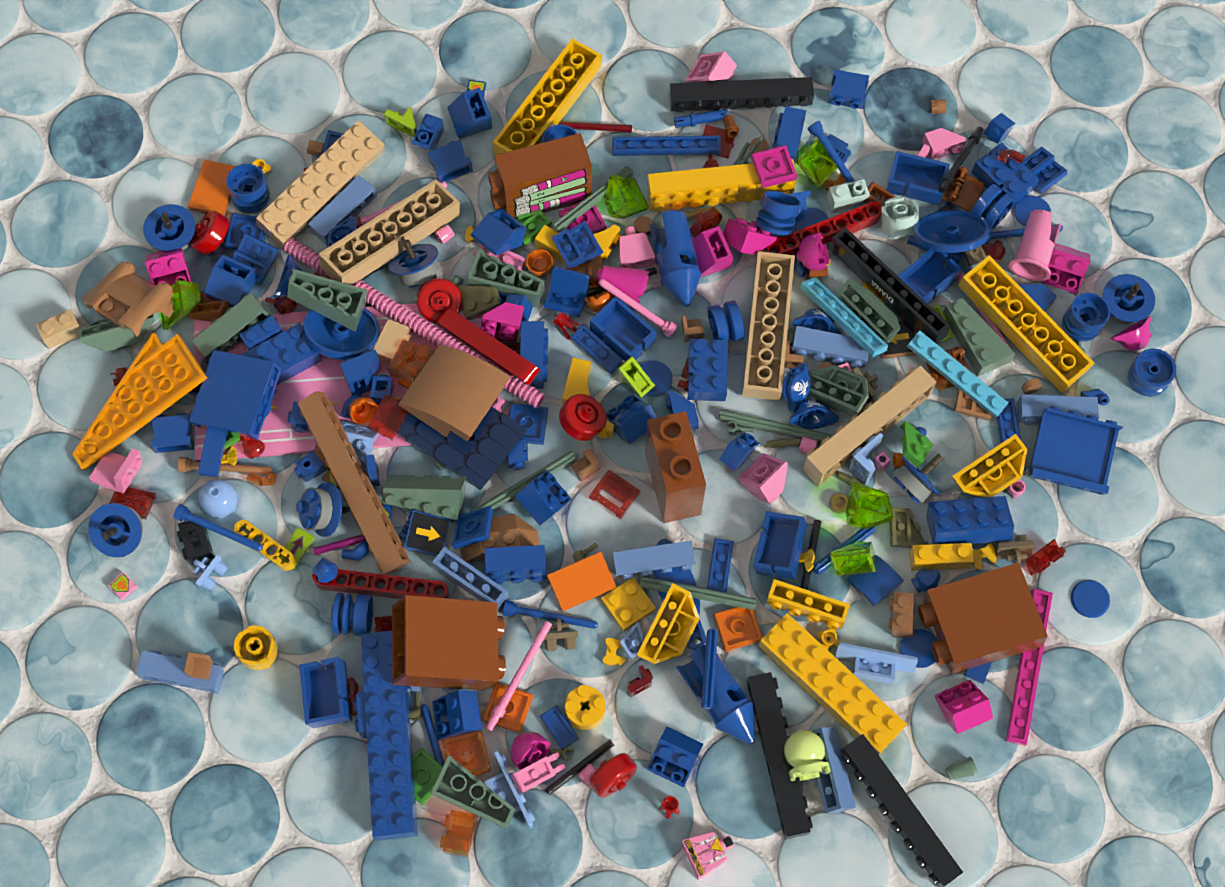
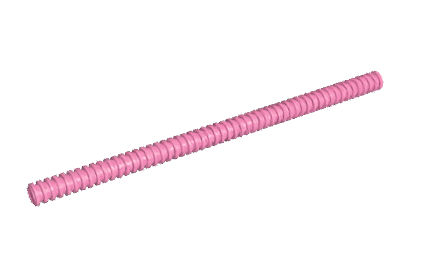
[284,238,545,408]

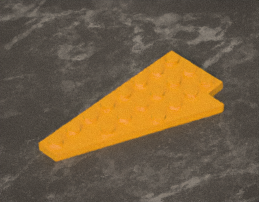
[72,333,208,471]

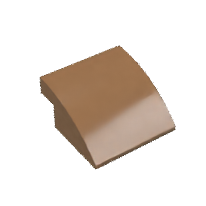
[398,345,511,441]

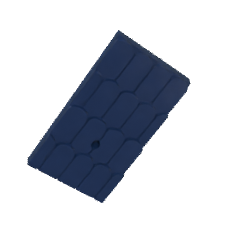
[381,390,527,490]

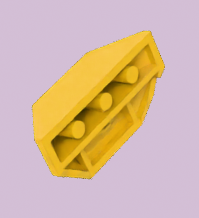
[952,434,1027,498]
[637,583,700,664]

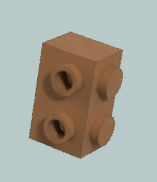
[888,592,915,638]

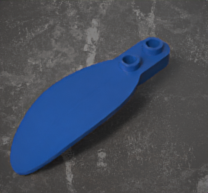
[654,539,706,651]

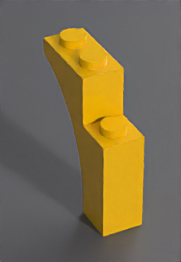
[535,224,621,268]
[562,358,614,439]

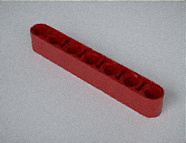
[766,202,882,255]
[436,307,540,386]
[312,569,449,599]

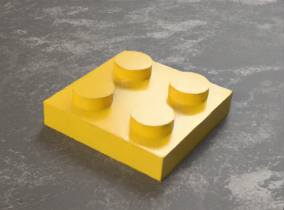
[601,577,656,632]

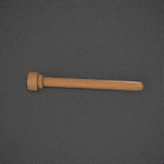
[178,457,272,474]

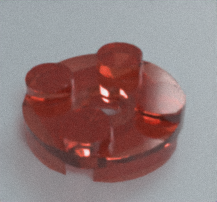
[690,207,722,238]

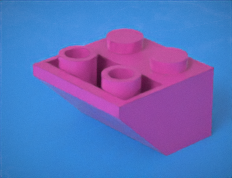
[723,217,777,255]
[692,226,733,277]
[1042,243,1091,294]
[145,248,193,292]
[481,302,524,342]
[935,680,993,734]

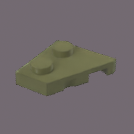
[458,285,501,320]
[889,507,929,548]

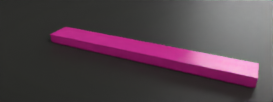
[1006,588,1053,746]

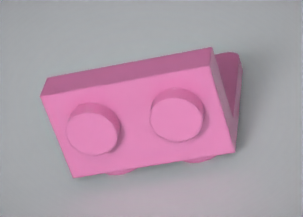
[89,449,142,493]

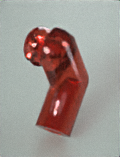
[997,149,1025,164]

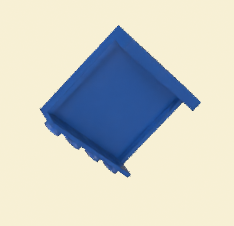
[189,350,282,440]
[1028,406,1123,495]

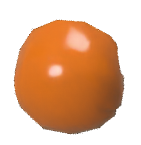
[525,249,554,277]
[585,291,615,312]
[348,397,380,425]

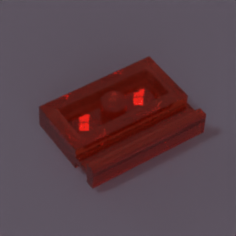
[367,394,408,441]
[110,487,156,520]

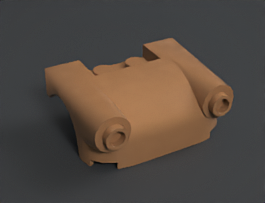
[81,261,174,337]

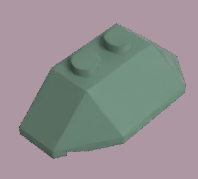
[837,279,900,343]
[78,314,154,352]
[808,365,869,416]

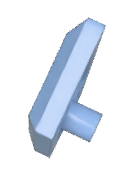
[619,621,644,660]

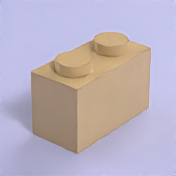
[36,309,81,349]
[373,319,411,366]

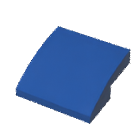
[1021,146,1067,194]
[552,221,604,268]
[232,233,280,283]
[847,555,904,606]

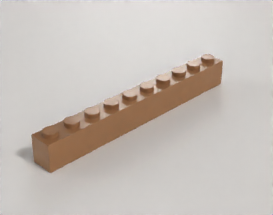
[298,391,411,574]

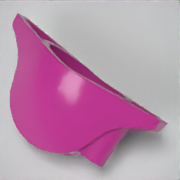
[1110,316,1152,351]

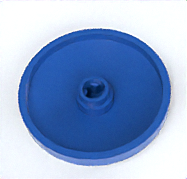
[914,210,990,253]
[303,308,380,360]

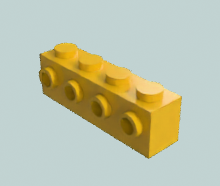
[766,579,850,629]

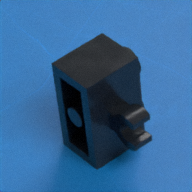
[177,516,215,565]

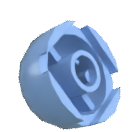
[198,479,239,518]

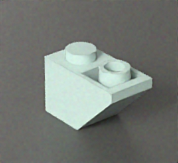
[827,179,870,213]

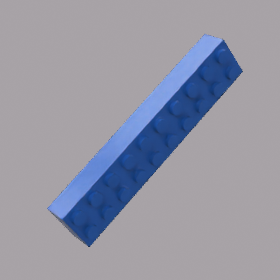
[361,630,418,841]

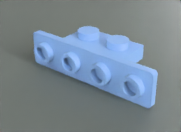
[835,642,918,685]
[484,751,535,829]

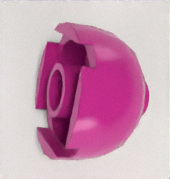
[797,233,829,271]
[510,732,551,771]

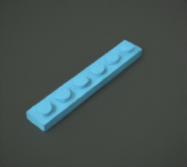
[800,277,888,357]
[907,331,1009,418]

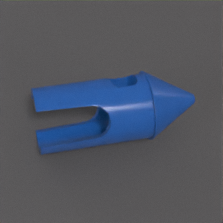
[649,211,702,306]
[676,645,755,744]

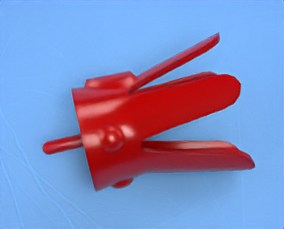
[553,313,580,340]
[658,796,680,819]

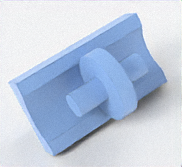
[193,554,228,591]

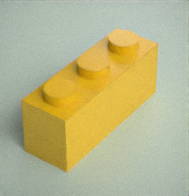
[909,543,974,571]

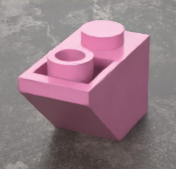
[922,128,966,159]

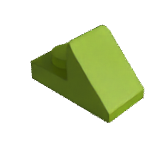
[384,107,417,138]
[618,356,655,398]

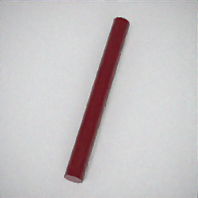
[561,122,632,132]

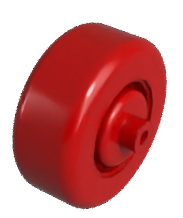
[190,211,229,255]
[416,277,462,323]
[559,394,607,441]
[589,753,637,798]

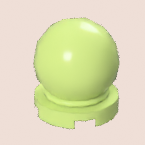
[784,730,831,781]

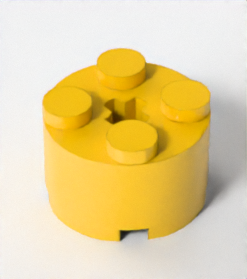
[234,625,278,670]
[565,685,606,731]

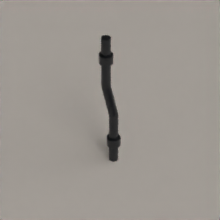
[938,127,983,193]

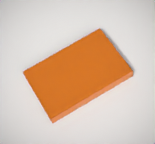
[188,160,235,216]
[547,552,617,611]

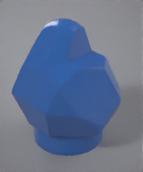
[312,558,338,583]
[911,569,941,593]

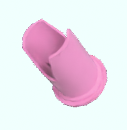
[1008,210,1061,281]

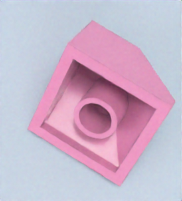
[685,51,737,83]
[737,453,788,504]

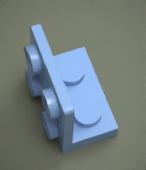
[341,421,380,470]
[848,433,883,485]

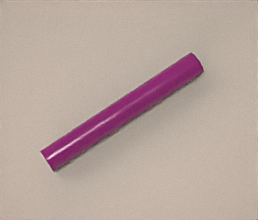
[313,534,367,555]

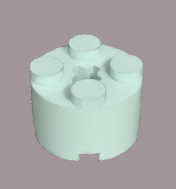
[881,197,919,239]

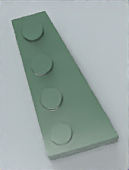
[467,248,544,308]
[287,269,368,332]
[192,293,277,360]
[943,298,1015,377]
[382,474,467,520]
[431,755,516,830]

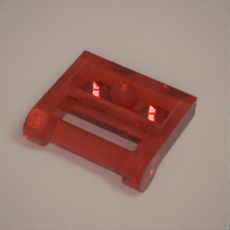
[589,470,640,520]

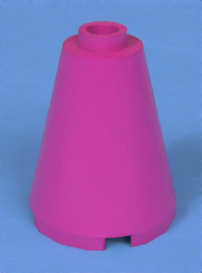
[595,266,649,303]

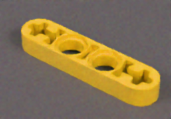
[234,520,296,571]

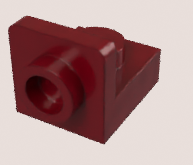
[627,665,653,697]

